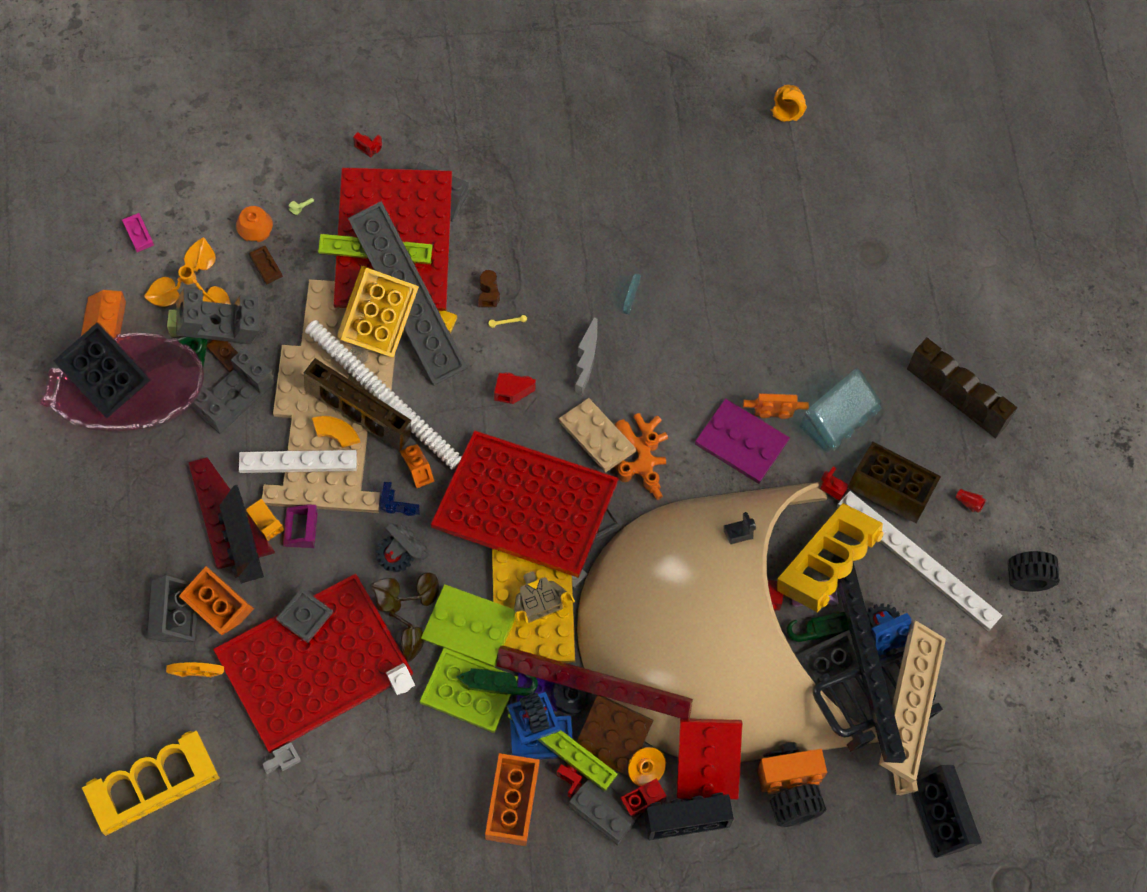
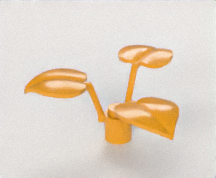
[144,237,231,307]

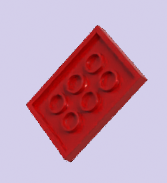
[676,719,743,800]

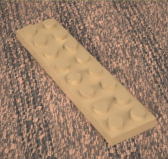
[879,620,946,782]

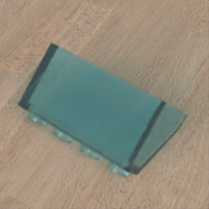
[800,368,881,453]

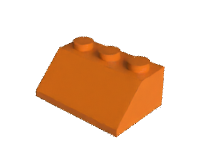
[81,290,126,343]
[179,566,255,635]

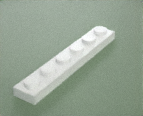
[239,450,357,473]

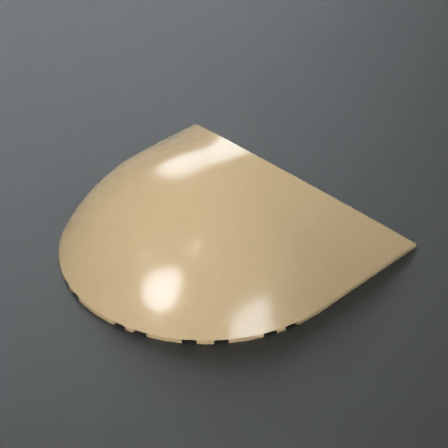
[577,481,879,762]

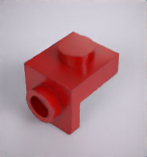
[556,764,583,798]

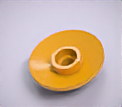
[628,747,666,787]

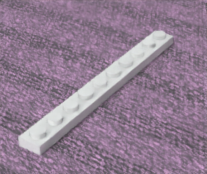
[837,491,1002,631]

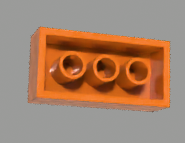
[485,753,540,846]

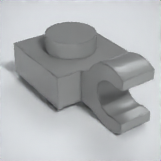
[262,742,301,774]

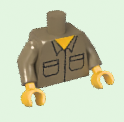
[514,572,575,625]

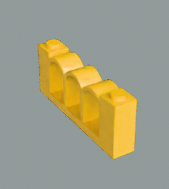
[777,503,884,613]
[82,730,220,836]

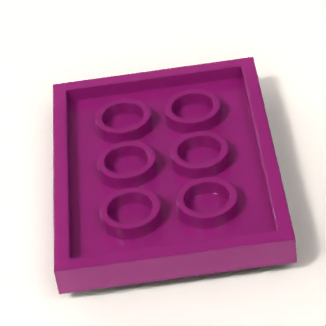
[695,398,790,484]

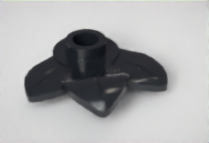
[763,742,801,758]

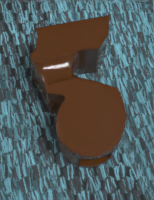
[478,270,500,307]

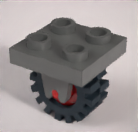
[376,523,429,572]

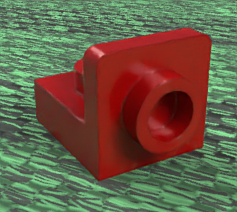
[353,132,382,158]
[820,466,848,501]

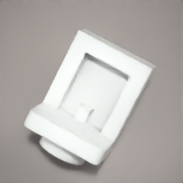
[386,663,415,695]

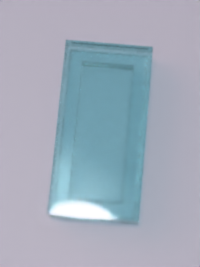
[623,273,641,315]

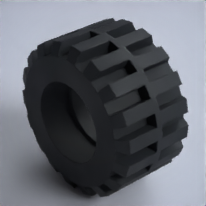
[1008,551,1060,592]
[769,784,827,827]

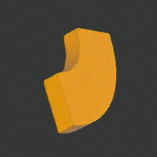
[312,416,360,448]
[166,662,224,678]

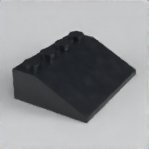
[54,322,152,419]
[218,484,264,584]

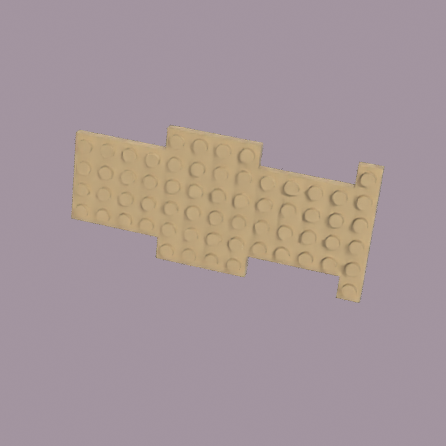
[262,279,395,513]

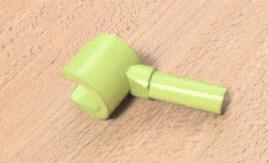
[289,198,314,215]

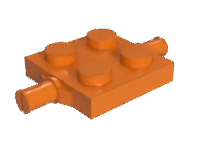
[743,394,809,419]

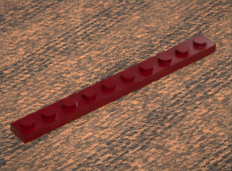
[497,645,693,720]

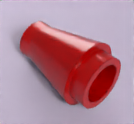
[955,489,986,513]

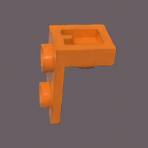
[400,444,435,488]

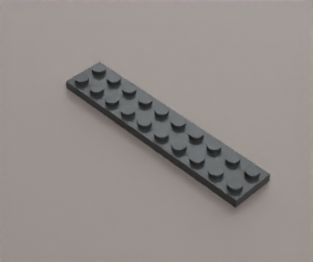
[348,201,468,385]

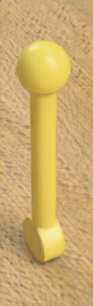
[488,315,527,328]

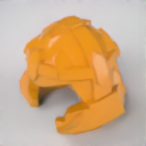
[770,85,807,122]

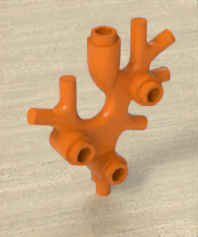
[599,413,668,500]

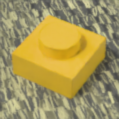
[439,311,457,333]

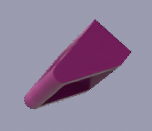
[283,504,318,548]

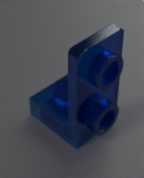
[380,482,420,516]

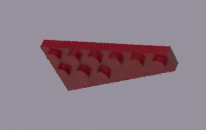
[188,457,275,570]

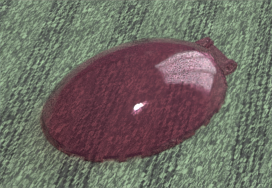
[40,333,204,433]

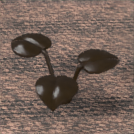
[371,572,439,662]

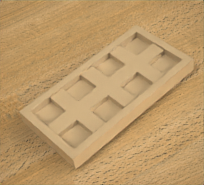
[559,398,636,473]

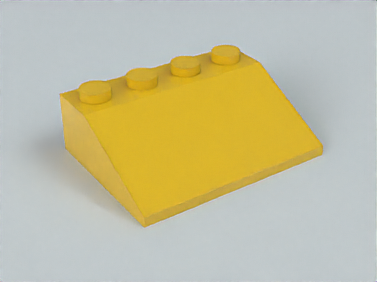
[336,266,419,358]

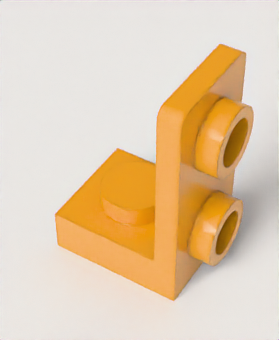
[246,499,284,541]

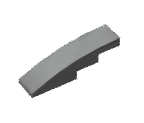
[575,318,597,395]

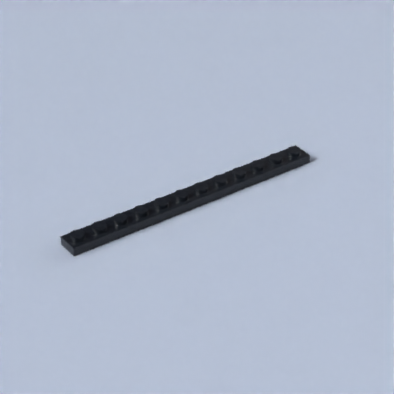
[831,555,906,763]

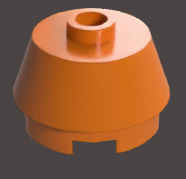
[236,206,273,242]

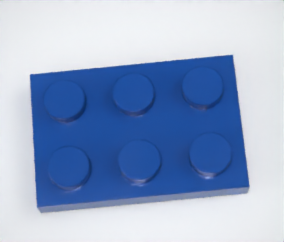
[510,716,573,759]

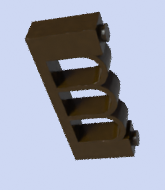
[907,337,1018,439]
[303,358,412,452]

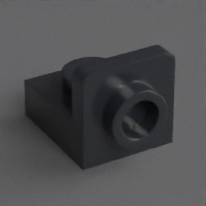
[724,512,756,544]

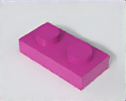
[122,213,154,252]

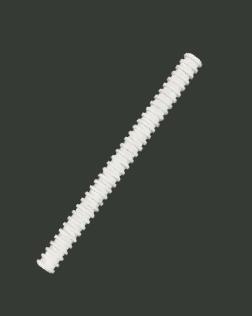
[305,320,462,470]

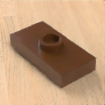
[249,245,283,285]
[207,340,238,373]

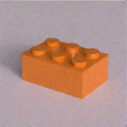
[757,748,827,794]

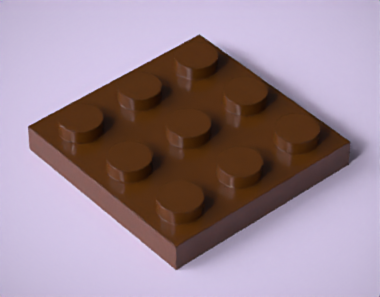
[577,695,654,776]

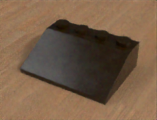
[847,441,941,524]

